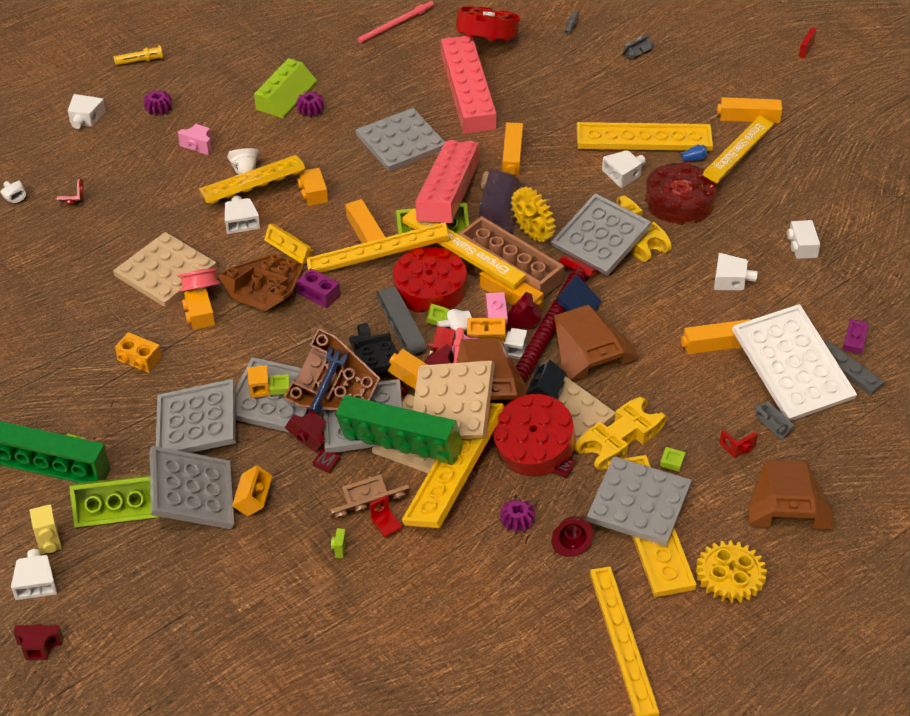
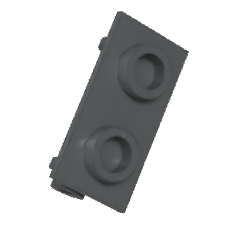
[621,34,654,59]
[755,400,795,440]

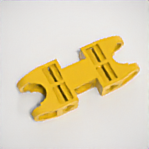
[616,196,671,262]
[575,397,667,471]

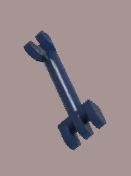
[308,347,349,415]

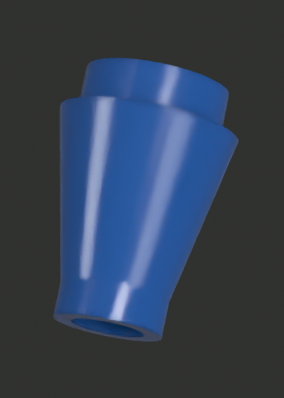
[681,144,707,163]

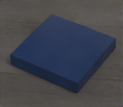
[556,275,602,311]

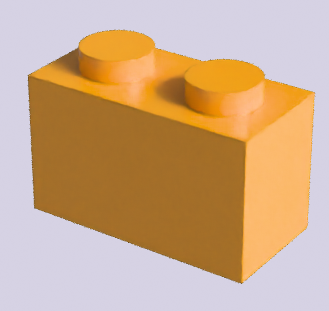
[297,168,328,206]
[182,287,215,330]
[232,465,273,517]

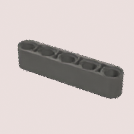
[376,286,426,355]

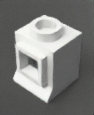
[504,328,527,359]

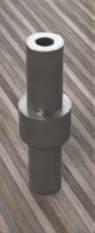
[564,10,579,35]

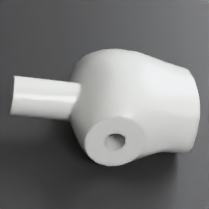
[0,181,26,203]
[437,309,472,335]

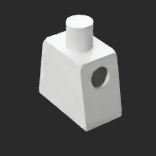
[68,94,106,129]
[602,150,646,188]
[225,196,260,234]
[714,253,758,290]
[11,549,57,600]

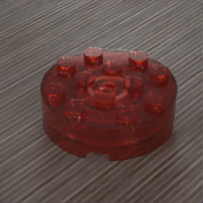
[645,162,717,225]

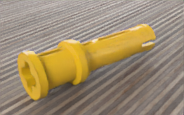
[114,45,163,66]

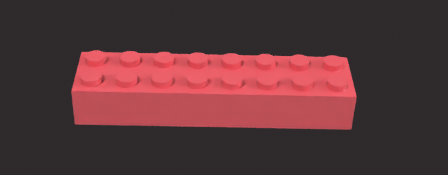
[441,36,496,133]
[415,140,479,223]

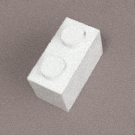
[787,220,820,259]

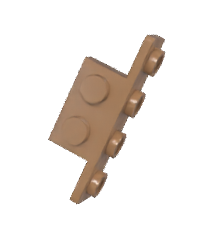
[329,474,410,519]

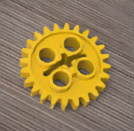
[511,186,556,243]
[696,540,767,603]

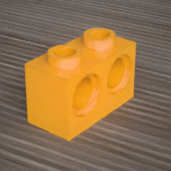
[467,318,506,346]
[115,332,162,373]

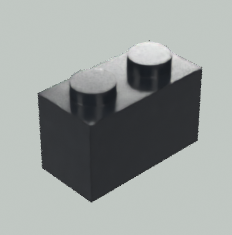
[526,359,566,400]

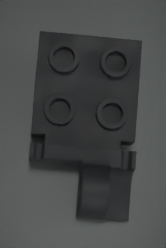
[349,323,398,374]

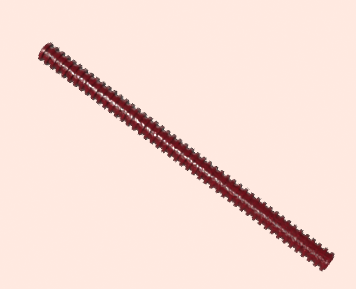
[472,268,587,471]

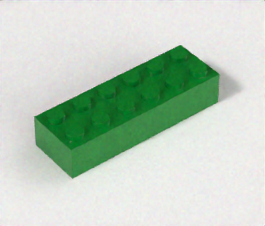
[335,395,463,464]
[0,421,110,483]

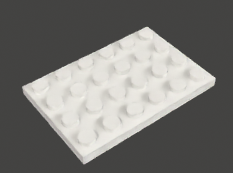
[732,304,857,421]

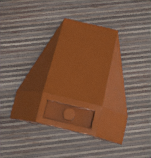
[219,254,304,311]
[554,305,639,381]
[283,328,381,411]
[456,338,528,402]
[748,460,834,529]

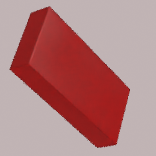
[799,27,817,58]
[559,255,599,277]

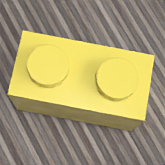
[29,504,62,555]

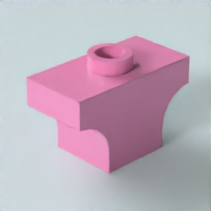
[178,124,212,155]
[486,292,508,324]

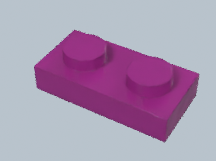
[843,319,869,354]

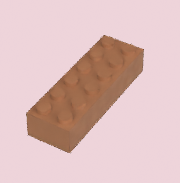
[458,216,564,297]

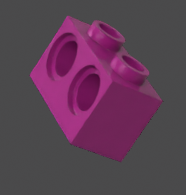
[297,268,340,309]

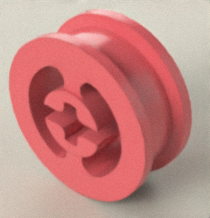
[177,267,221,291]

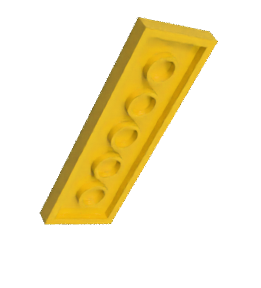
[199,155,305,204]

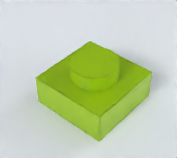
[426,304,449,326]
[269,374,290,395]
[660,447,686,472]
[331,528,346,559]

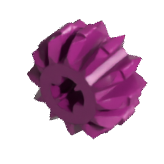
[144,89,172,116]
[296,91,324,117]
[500,498,535,534]

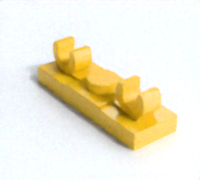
[264,224,314,264]

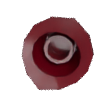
[551,516,594,557]

